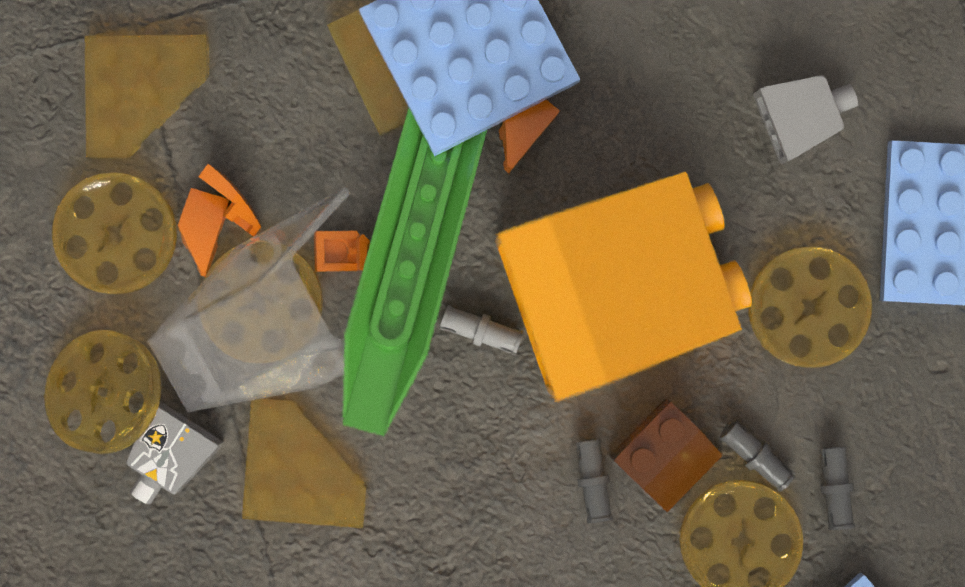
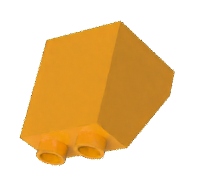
[495,172,752,401]

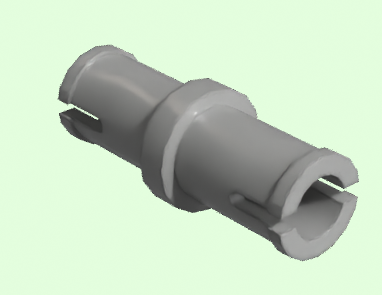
[440,305,524,356]

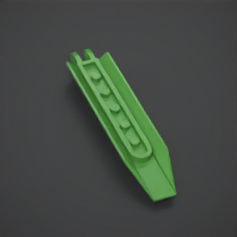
[343,108,487,436]

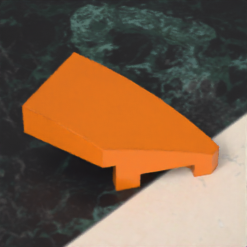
[498,100,560,173]
[198,164,262,237]
[178,188,230,277]
[314,231,370,272]

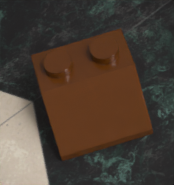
[610,399,723,513]

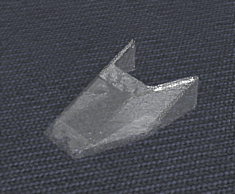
[148,187,350,412]

